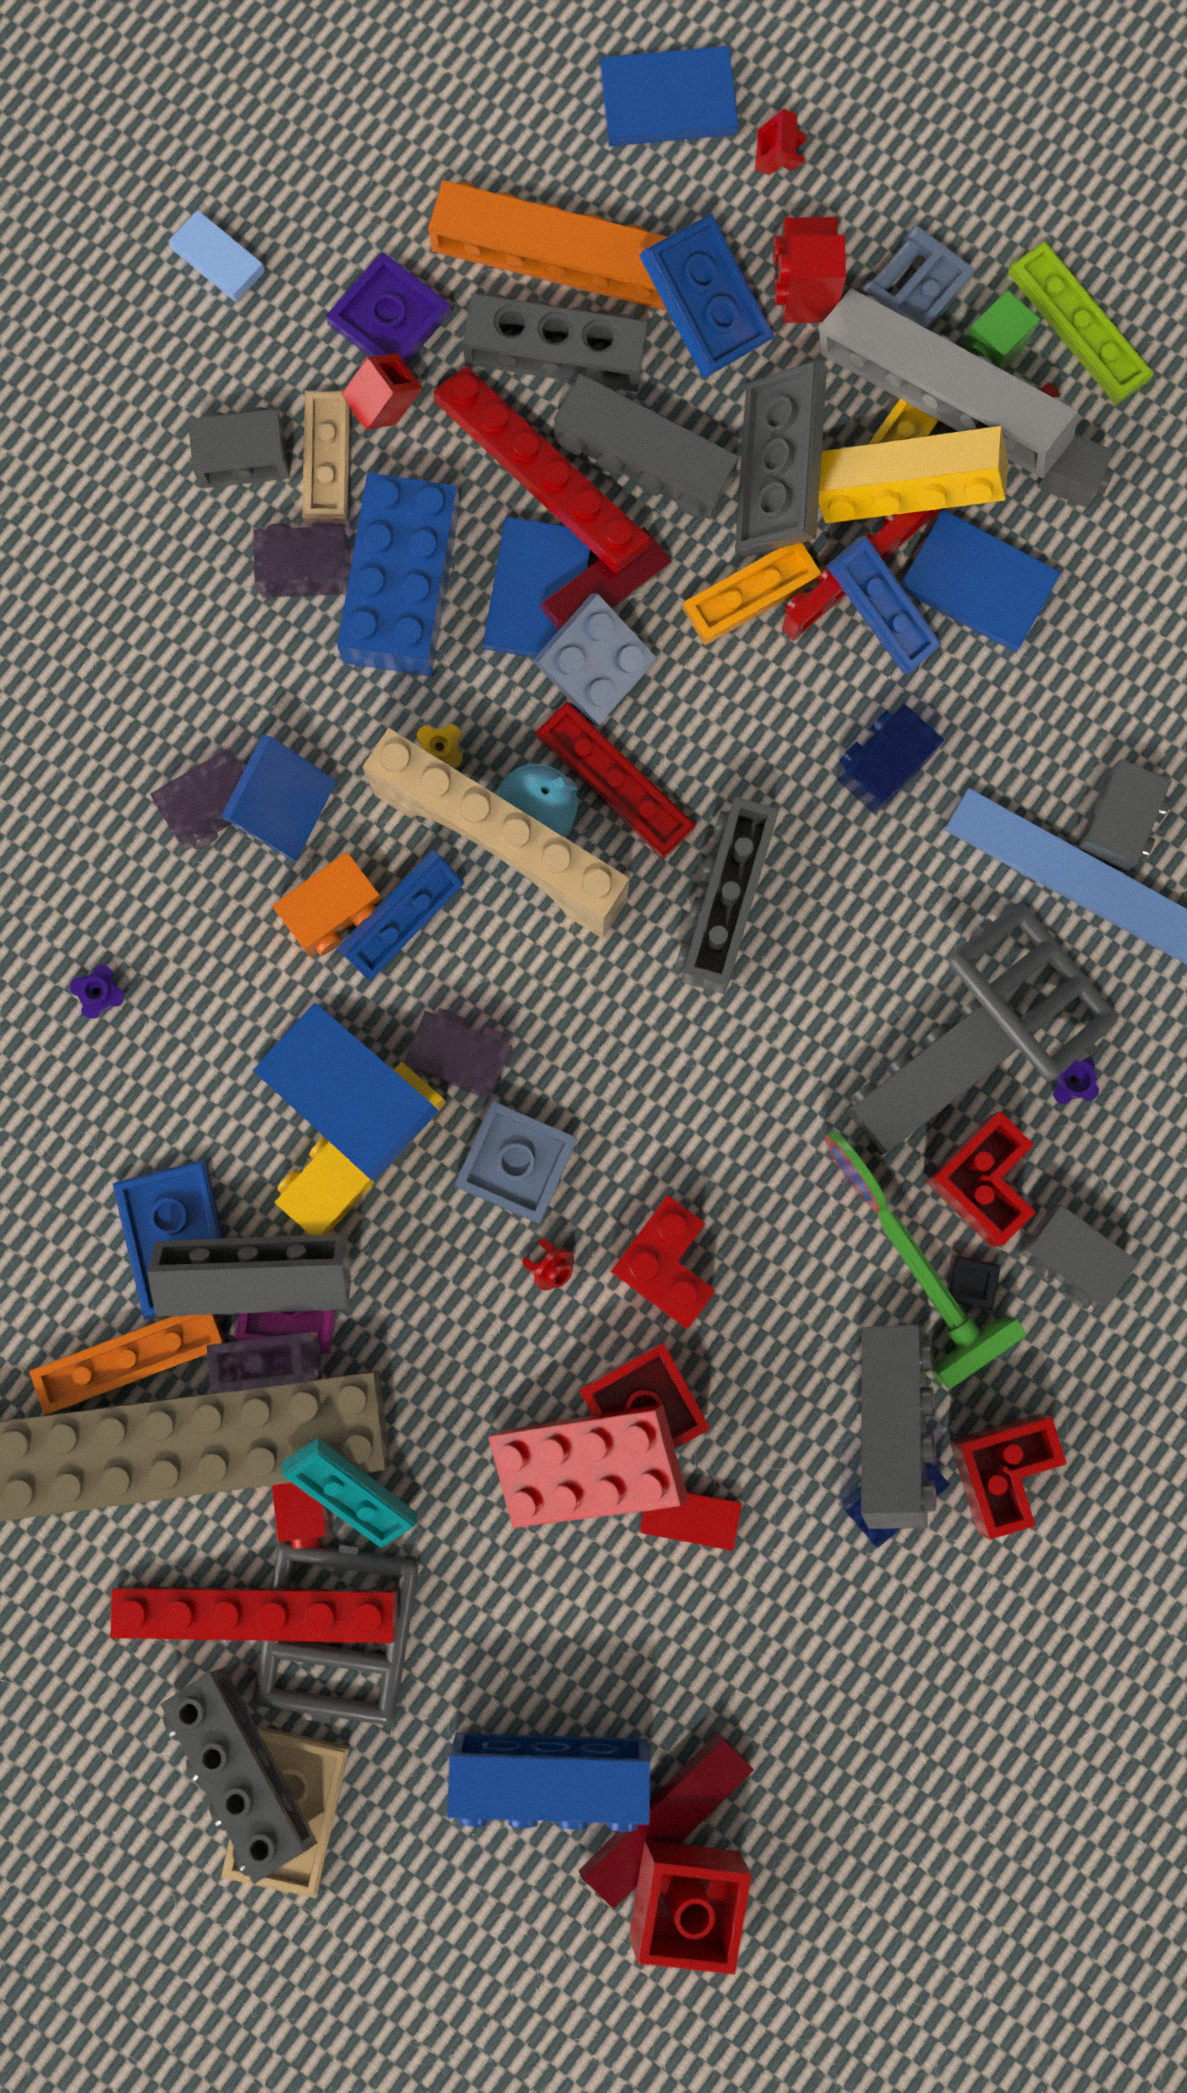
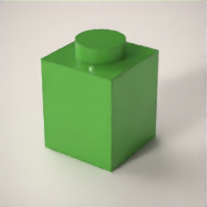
[963,290,1040,370]

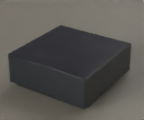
[946,1255,1001,1311]

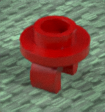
[522,1238,574,1291]

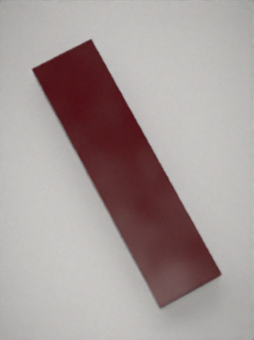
[579,1731,754,1909]

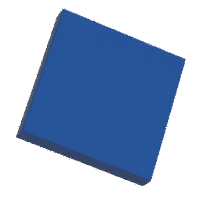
[221,735,337,861]

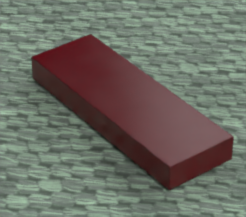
[540,526,672,631]

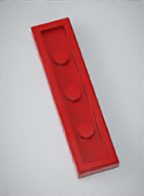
[535,701,696,860]

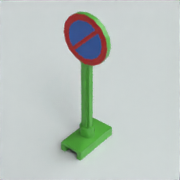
[824,1130,1027,1389]

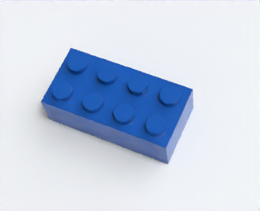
[337,472,460,677]
[447,1733,650,1831]

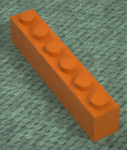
[428,180,667,311]

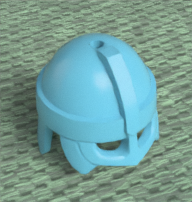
[494,764,578,836]

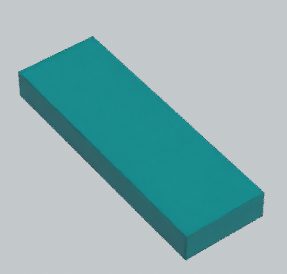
[281,1438,417,1548]

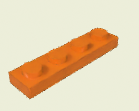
[29,1314,227,1416]

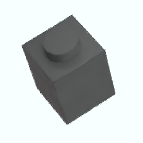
[1037,434,1115,508]

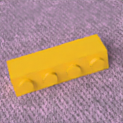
[818,426,1008,524]
[274,1061,446,1235]

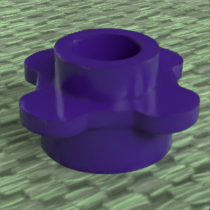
[70,965,125,1019]
[1053,1057,1099,1104]

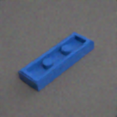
[826,536,942,674]
[337,850,464,981]

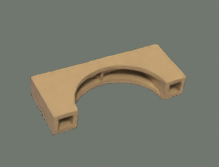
[363,728,630,939]

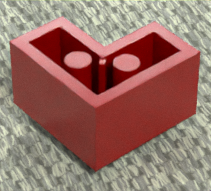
[773,217,846,323]
[925,1111,1036,1247]
[610,1195,716,1329]
[949,1413,1067,1540]

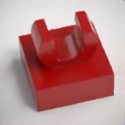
[755,109,807,175]

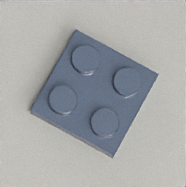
[532,594,657,725]
[454,1101,577,1224]

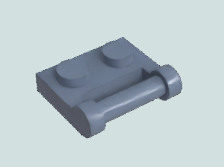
[858,226,975,330]

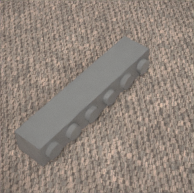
[819,288,1078,478]

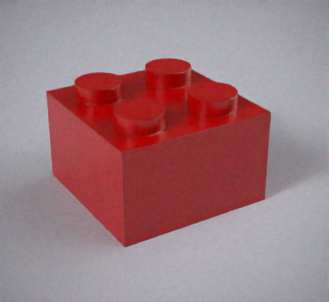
[579,1342,711,1449]
[629,1840,752,1975]

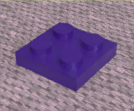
[326,252,451,364]

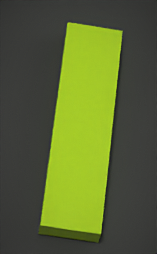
[1008,241,1154,405]

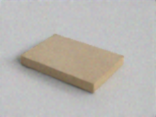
[221,1726,350,1898]

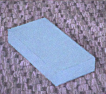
[168,210,265,302]

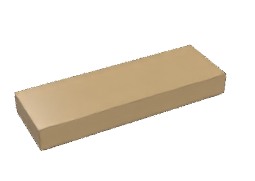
[302,391,351,524]

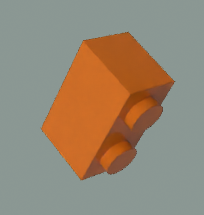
[272,851,382,958]

